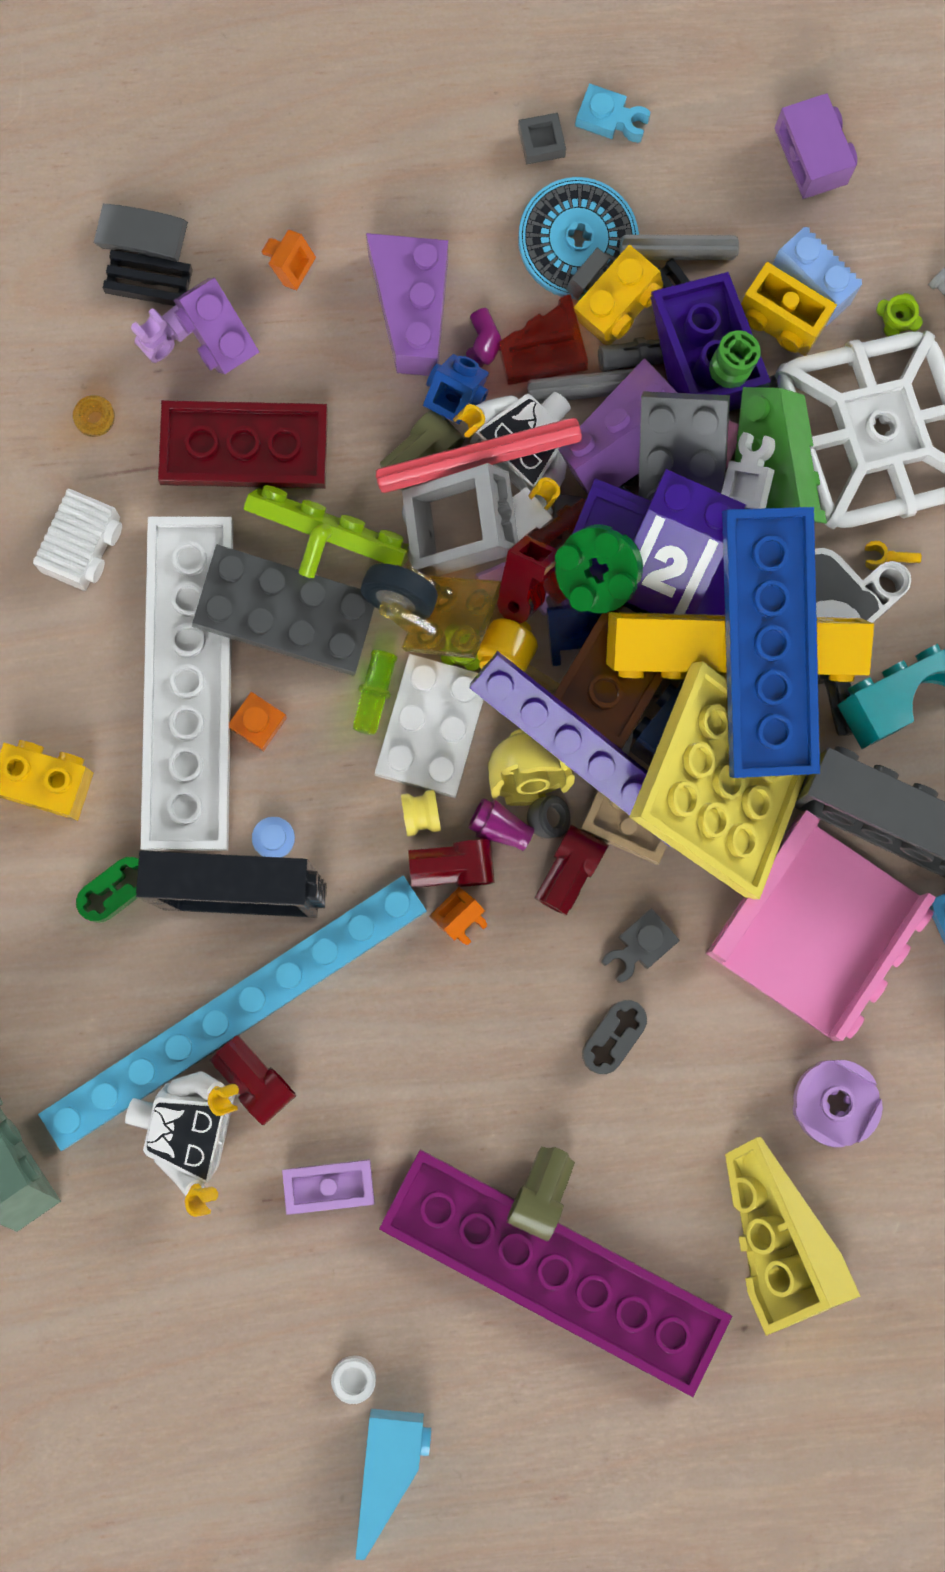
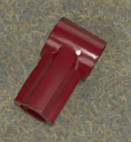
[534,824,609,916]
[408,839,495,888]
[210,1035,296,1126]

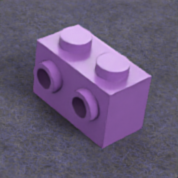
[774,93,857,199]
[174,278,259,374]

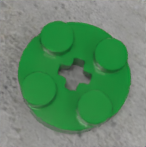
[555,525,643,613]

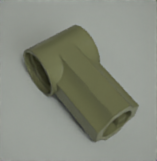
[380,410,465,490]
[507,1146,575,1241]

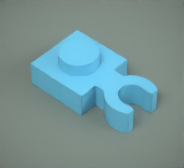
[575,83,651,143]

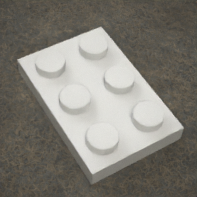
[374,654,484,798]

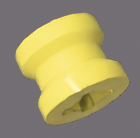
[401,790,441,837]

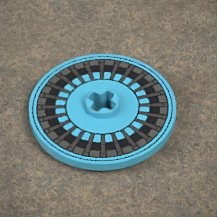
[518,177,639,300]

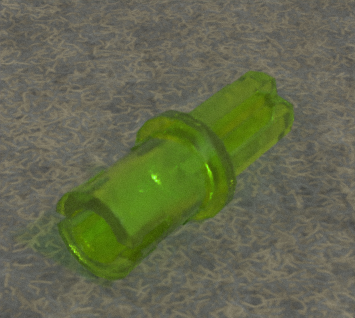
[353,650,398,735]

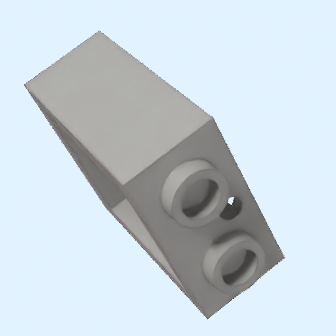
[402,463,518,577]

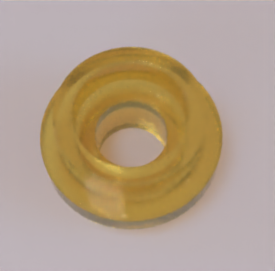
[73,395,115,437]

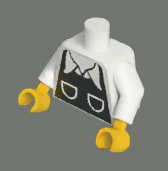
[453,392,571,510]
[125,1071,239,1217]

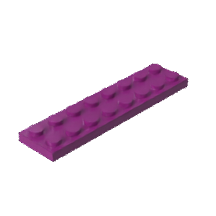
[379,1149,733,1397]

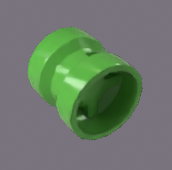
[709,330,761,388]

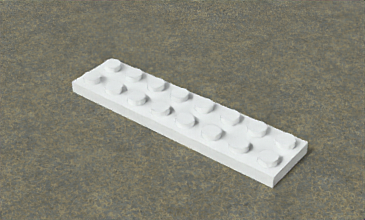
[140,517,233,851]

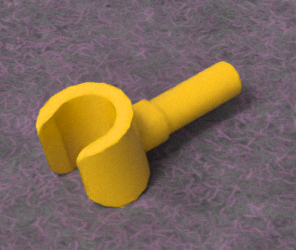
[865,541,922,570]

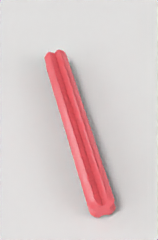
[376,417,582,493]

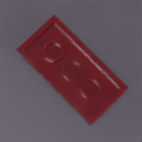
[158,400,328,489]

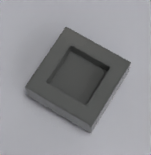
[518,112,566,165]
[566,247,610,300]

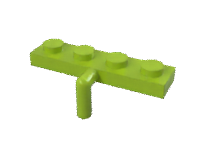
[243,485,409,578]

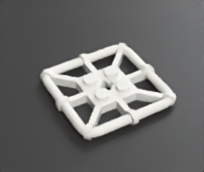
[775,330,945,530]

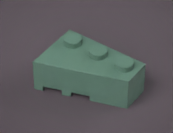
[0,1098,61,1232]

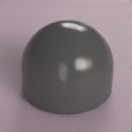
[527,795,570,838]

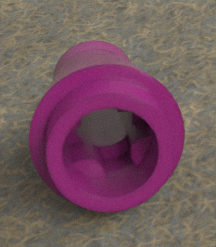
[468,798,535,851]

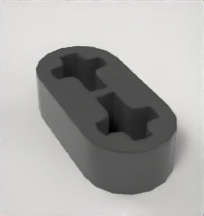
[582,1000,647,1074]

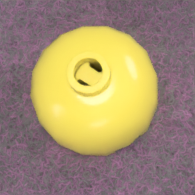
[488,729,575,806]

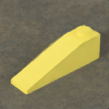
[725,1137,860,1336]

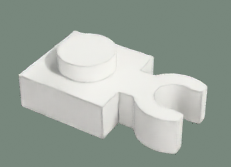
[721,432,775,509]

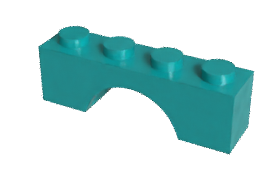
[837,644,945,749]

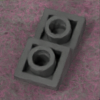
[94,203,188,261]

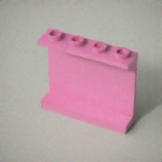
[706,810,936,1041]

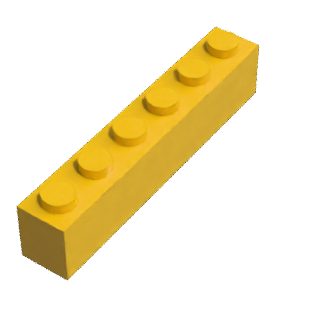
[606,612,874,682]

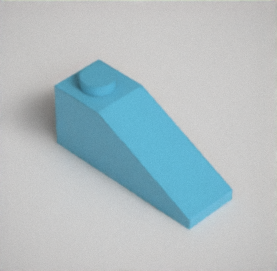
[355,1409,432,1560]

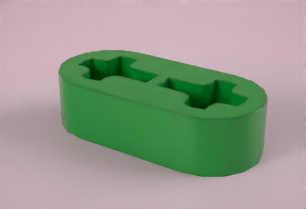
[76,857,139,923]

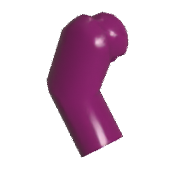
[465,308,502,368]

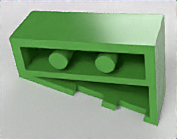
[735,387,827,524]

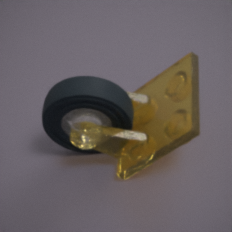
[361,563,501,659]

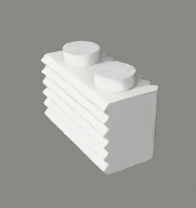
[33,488,122,591]

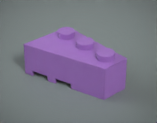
[366,233,448,376]
[558,358,677,495]

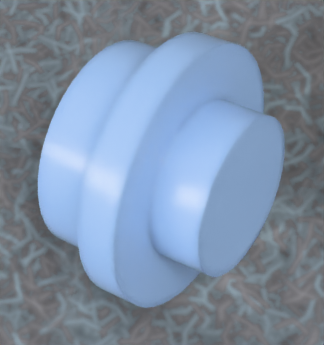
[252,817,295,857]

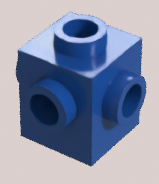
[423,354,489,424]

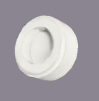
[331,1356,376,1404]

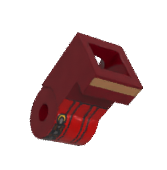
[497,536,557,623]

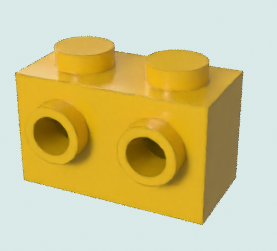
[573,244,663,345]
[741,262,837,356]
[0,740,94,821]

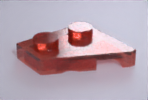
[499,294,588,385]

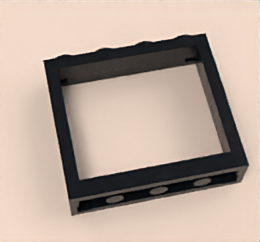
[136,851,327,918]

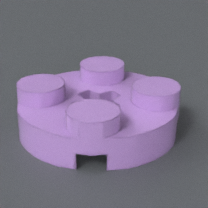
[793,1060,883,1147]

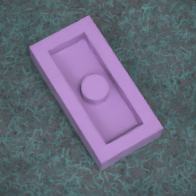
[282,1159,375,1215]

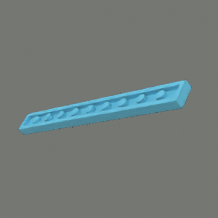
[38,875,427,1151]

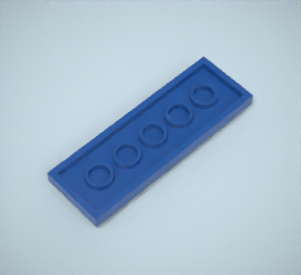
[722,507,820,778]

